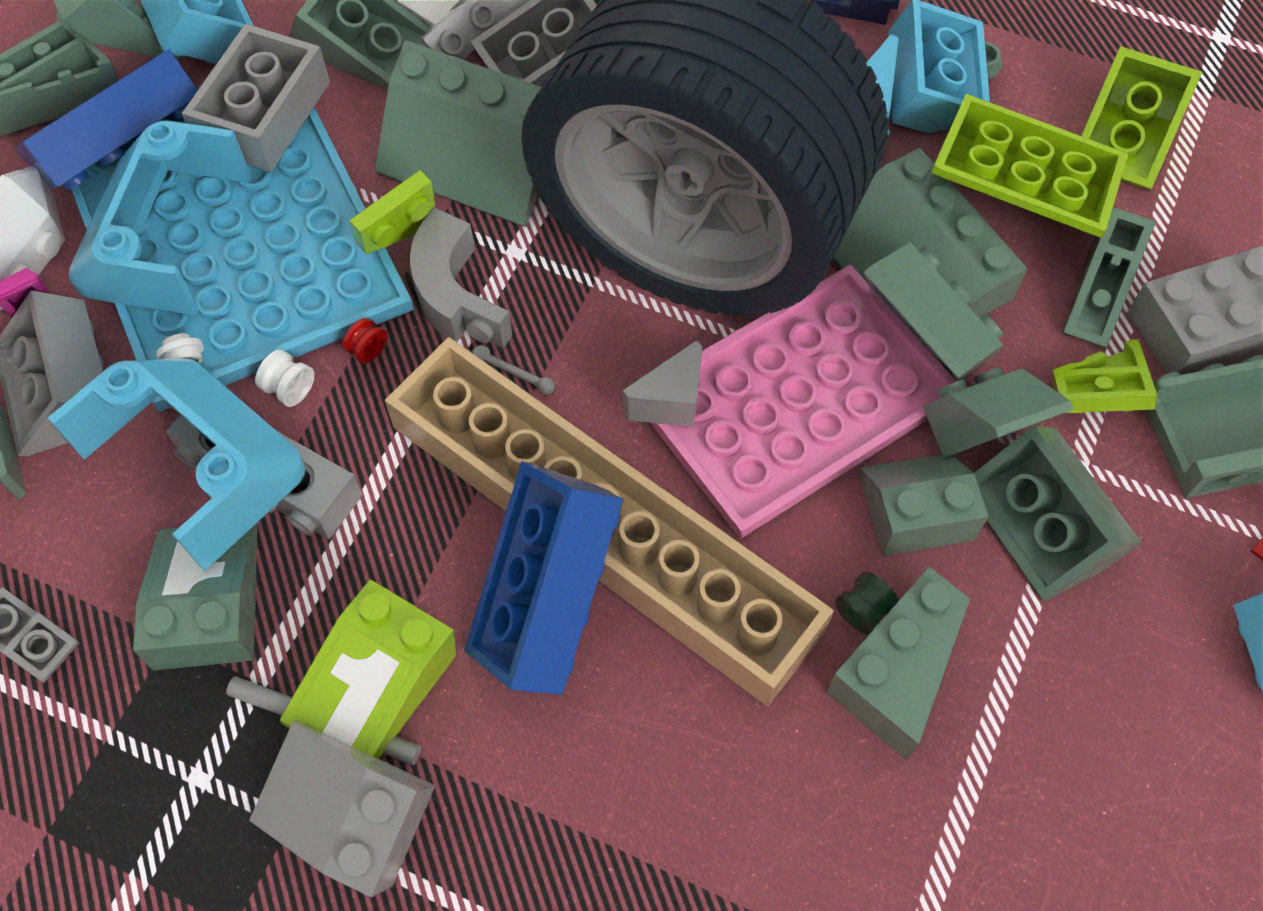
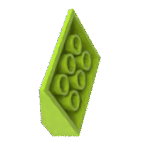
[931,94,1128,238]

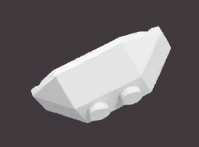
[0,166,65,310]

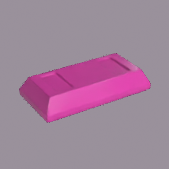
[0,268,51,318]

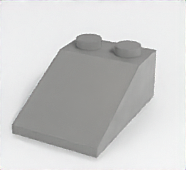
[249,721,436,897]

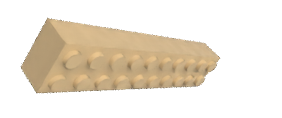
[385,337,834,707]

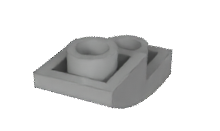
[0,587,79,683]

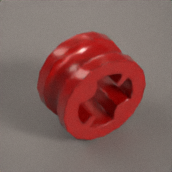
[343,318,388,364]

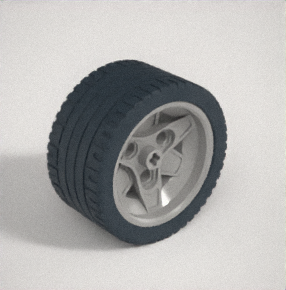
[521,0,888,316]

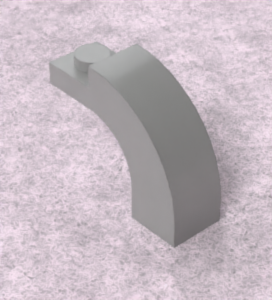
[410,207,512,348]

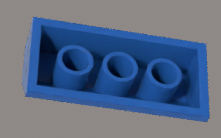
[14,49,198,191]
[464,461,623,695]

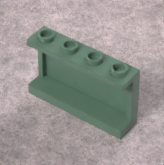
[1145,355,1263,499]

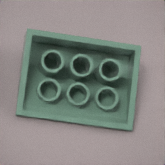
[375,40,541,228]
[831,148,1028,334]

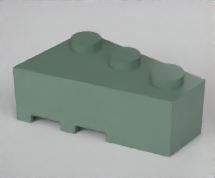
[0,21,119,136]
[827,567,970,760]

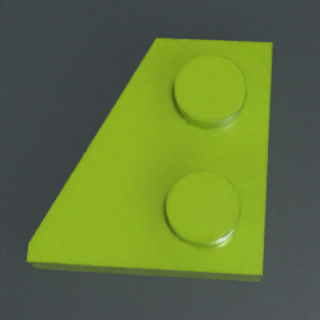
[349,170,436,254]
[1051,339,1157,413]

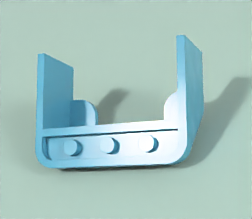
[69,121,251,316]
[47,359,305,572]

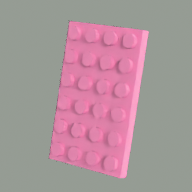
[650,264,957,539]

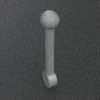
[472,345,555,395]

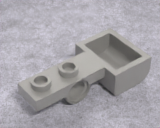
[419,0,530,60]

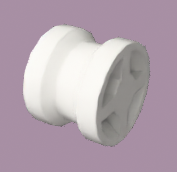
[255,349,315,407]

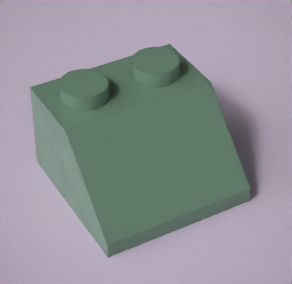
[923,367,1074,458]
[858,454,989,556]

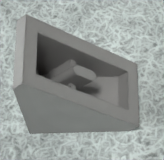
[622,340,702,427]

